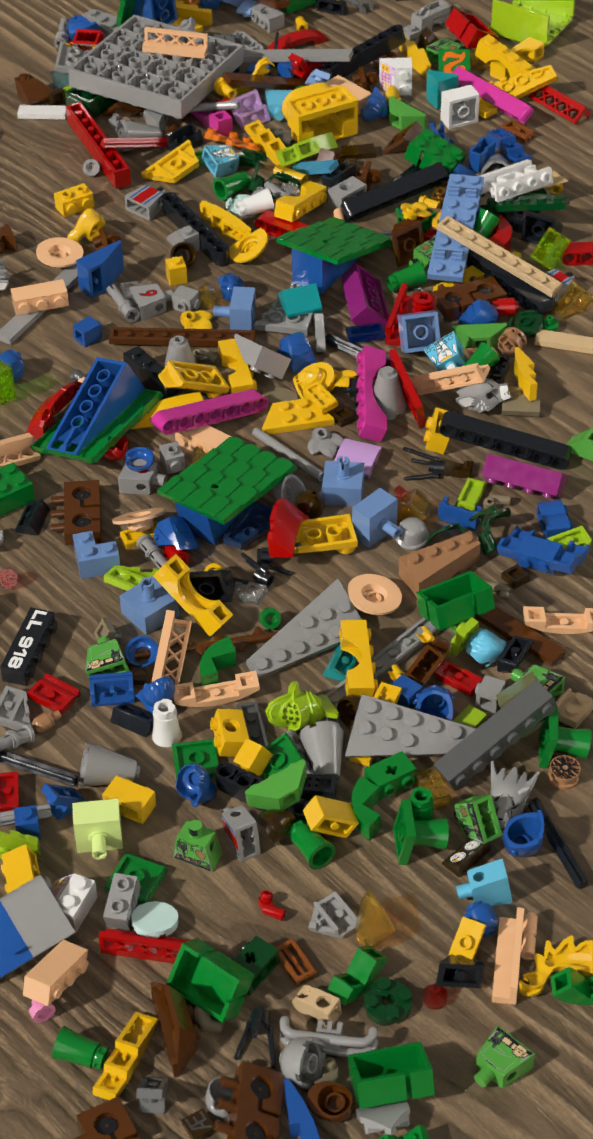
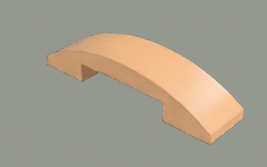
[523,606,593,634]
[173,671,260,707]

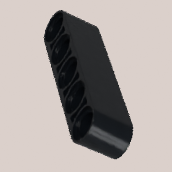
[215,762,309,825]

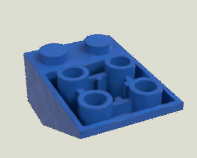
[76,240,124,298]

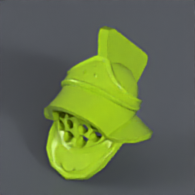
[265,681,339,731]

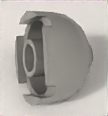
[279,1037,326,1089]

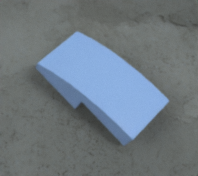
[237,0,260,17]
[305,69,331,85]

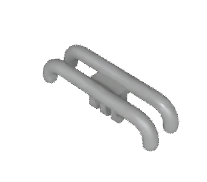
[280,1016,378,1057]

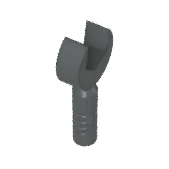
[343,0,373,14]

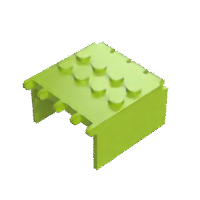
[487,0,575,47]

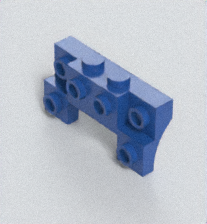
[497,526,590,575]

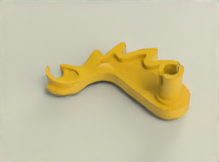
[213,57,275,99]
[519,935,593,997]

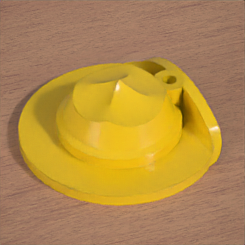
[229,228,268,263]
[293,362,335,399]

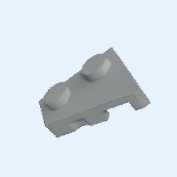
[0,685,32,730]

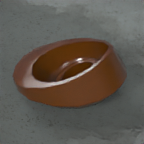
[307,1081,355,1122]

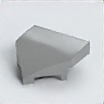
[308,891,363,939]
[355,1101,410,1135]

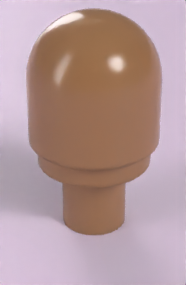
[32,710,62,733]

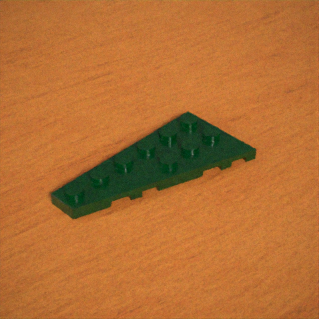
[480,193,570,212]

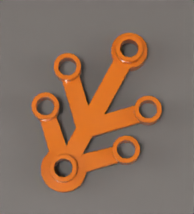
[204,128,261,152]

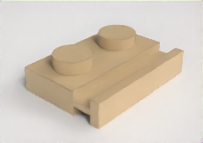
[556,688,593,729]

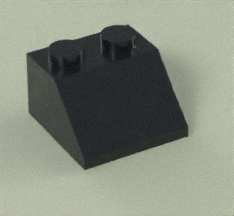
[521,210,562,249]
[189,570,236,603]

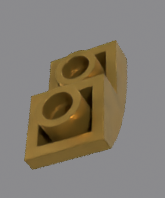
[431,181,448,202]

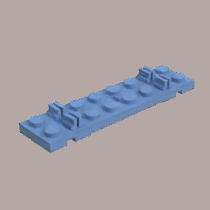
[427,174,484,282]

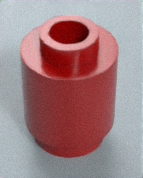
[492,297,519,317]
[164,545,190,565]

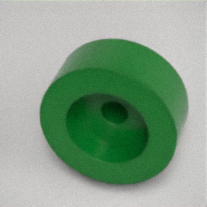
[542,315,559,332]
[259,607,281,629]

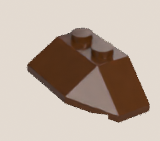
[150,982,200,1078]

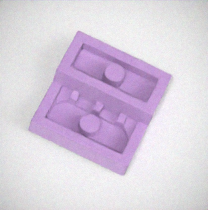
[229,89,271,131]
[334,438,382,478]

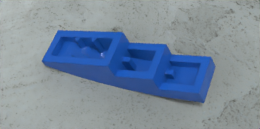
[487,128,532,164]
[284,1079,320,1139]

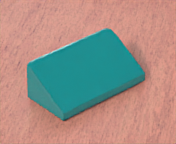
[322,644,357,681]

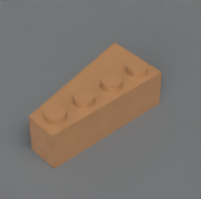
[399,531,481,598]

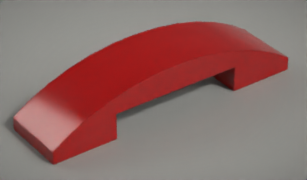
[267,29,329,49]

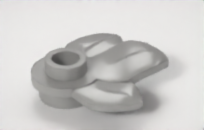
[308,427,344,459]

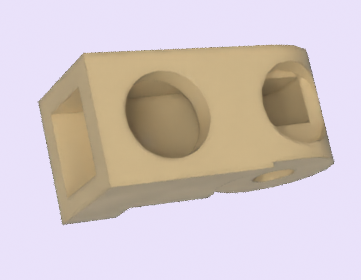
[292,985,342,1027]

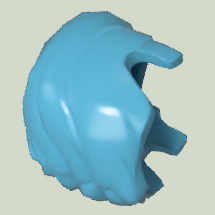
[465,628,508,668]

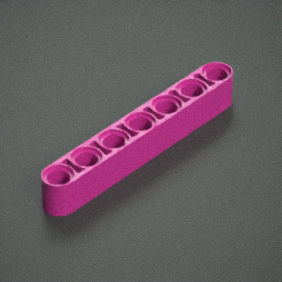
[452,66,535,124]
[151,389,268,435]

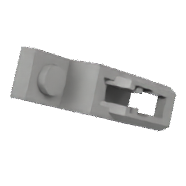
[403,0,450,41]

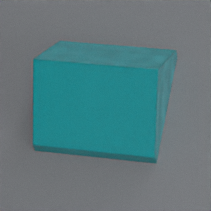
[426,70,459,110]
[277,283,322,318]

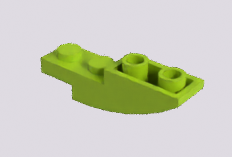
[276,132,338,167]

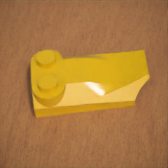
[158,360,230,399]
[294,514,358,554]

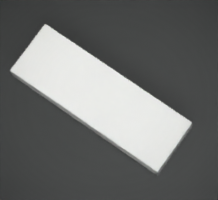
[17,105,66,120]

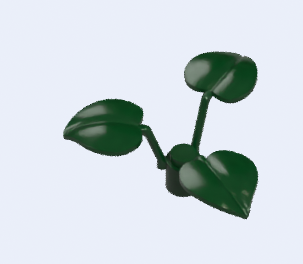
[239,147,301,193]
[426,504,511,555]

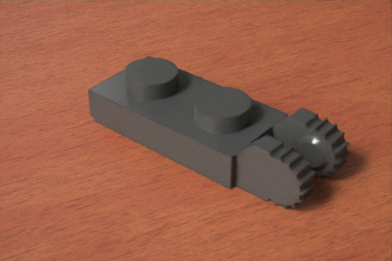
[200,32,243,44]

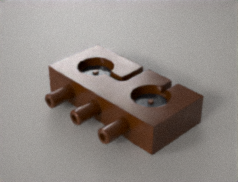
[432,276,507,321]
[51,480,102,545]
[214,1061,285,1139]
[73,1096,140,1139]

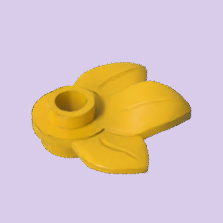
[400,202,433,220]
[180,310,213,329]
[328,369,358,392]

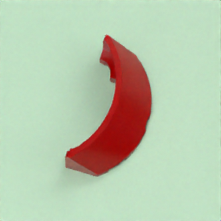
[26,382,82,439]
[267,498,310,558]

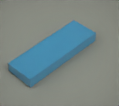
[291,160,339,175]

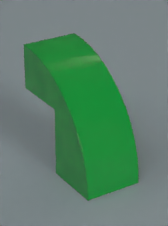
[199,637,237,686]
[352,777,381,840]
[326,946,388,1005]
[550,966,593,1005]

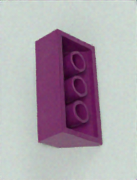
[341,263,390,329]
[481,453,569,499]

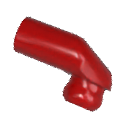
[258,890,286,921]

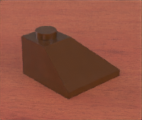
[14,73,54,105]
[102,102,145,117]
[382,121,424,155]
[391,218,424,267]

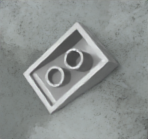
[234,334,291,380]

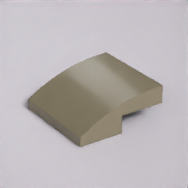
[501,386,541,417]

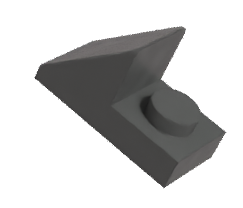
[136,1077,169,1114]

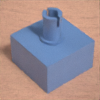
[213,286,256,330]
[397,310,440,353]
[322,456,364,506]
[352,488,403,548]
[120,576,179,635]

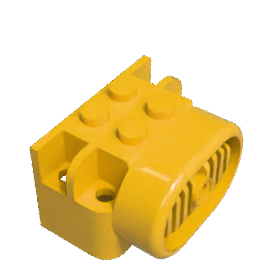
[282,82,358,142]

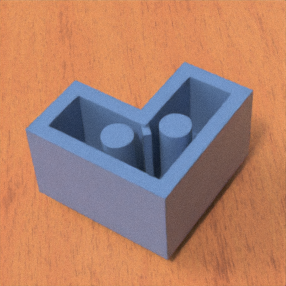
[72,531,120,579]

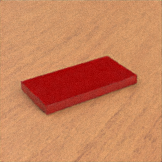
[389,348,426,429]

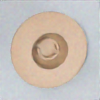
[36,237,83,268]
[112,508,165,532]
[347,574,402,615]

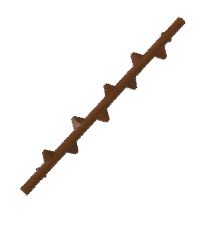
[125,627,279,661]

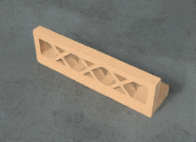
[142,27,208,59]
[411,363,490,395]
[0,433,41,468]
[152,610,192,685]
[492,907,524,1005]

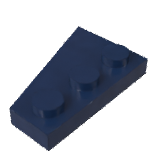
[223,502,273,550]

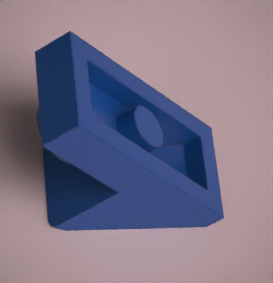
[41,783,87,820]

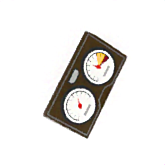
[442,838,491,877]

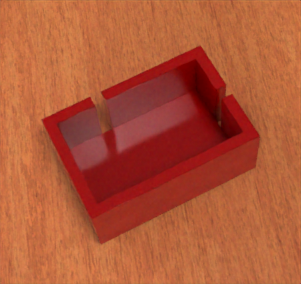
[445,8,499,50]

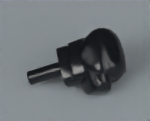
[343,378,359,406]

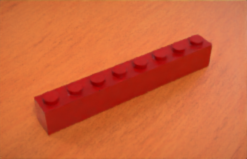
[65,102,131,189]

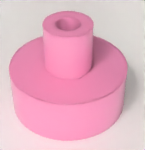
[29,1000,55,1023]

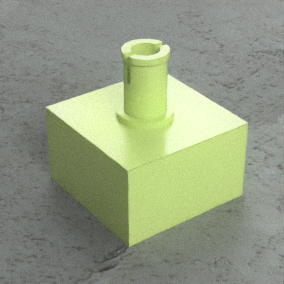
[72,799,123,860]

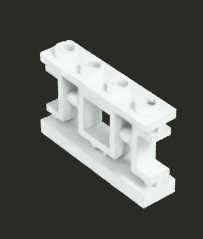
[480,159,553,202]

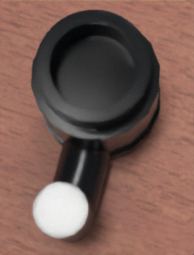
[502,211,523,233]

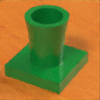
[539,707,591,769]
[393,800,449,865]

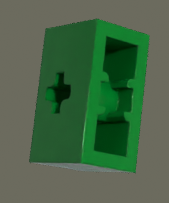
[364,751,417,800]

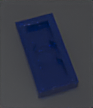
[346,323,385,343]

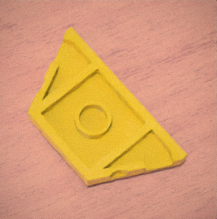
[141,140,199,184]
[262,398,334,435]

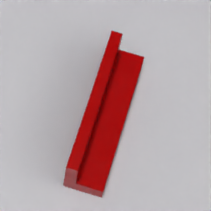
[528,85,592,125]
[385,283,413,347]
[98,928,190,964]

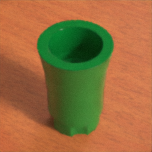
[213,171,251,201]
[474,208,501,239]
[386,261,427,293]
[463,342,500,367]
[409,787,435,820]
[288,820,336,869]
[52,1026,109,1071]

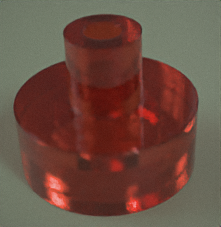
[394,485,413,505]
[0,567,19,589]
[423,984,447,1010]

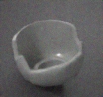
[205,1077,233,1118]

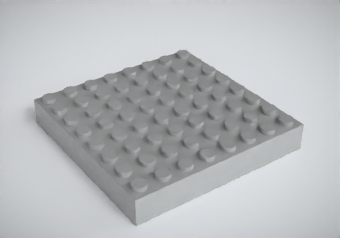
[68,15,244,119]

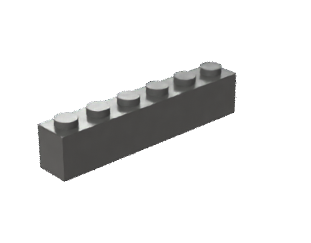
[434,680,558,791]

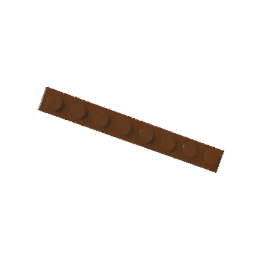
[109,327,256,347]

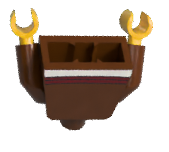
[388,626,452,686]

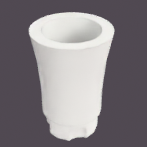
[236,188,275,218]
[152,699,182,747]

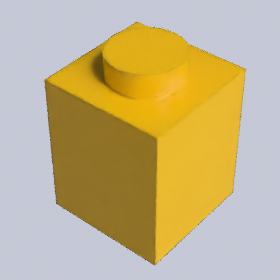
[165,256,188,286]
[233,738,273,777]

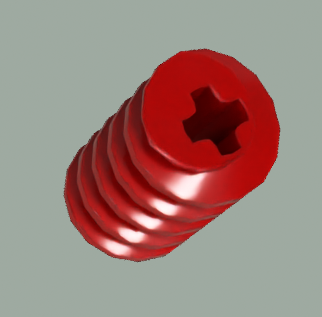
[412,291,435,313]

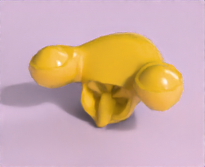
[67,208,105,243]

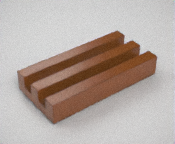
[501,119,536,143]
[275,938,317,987]

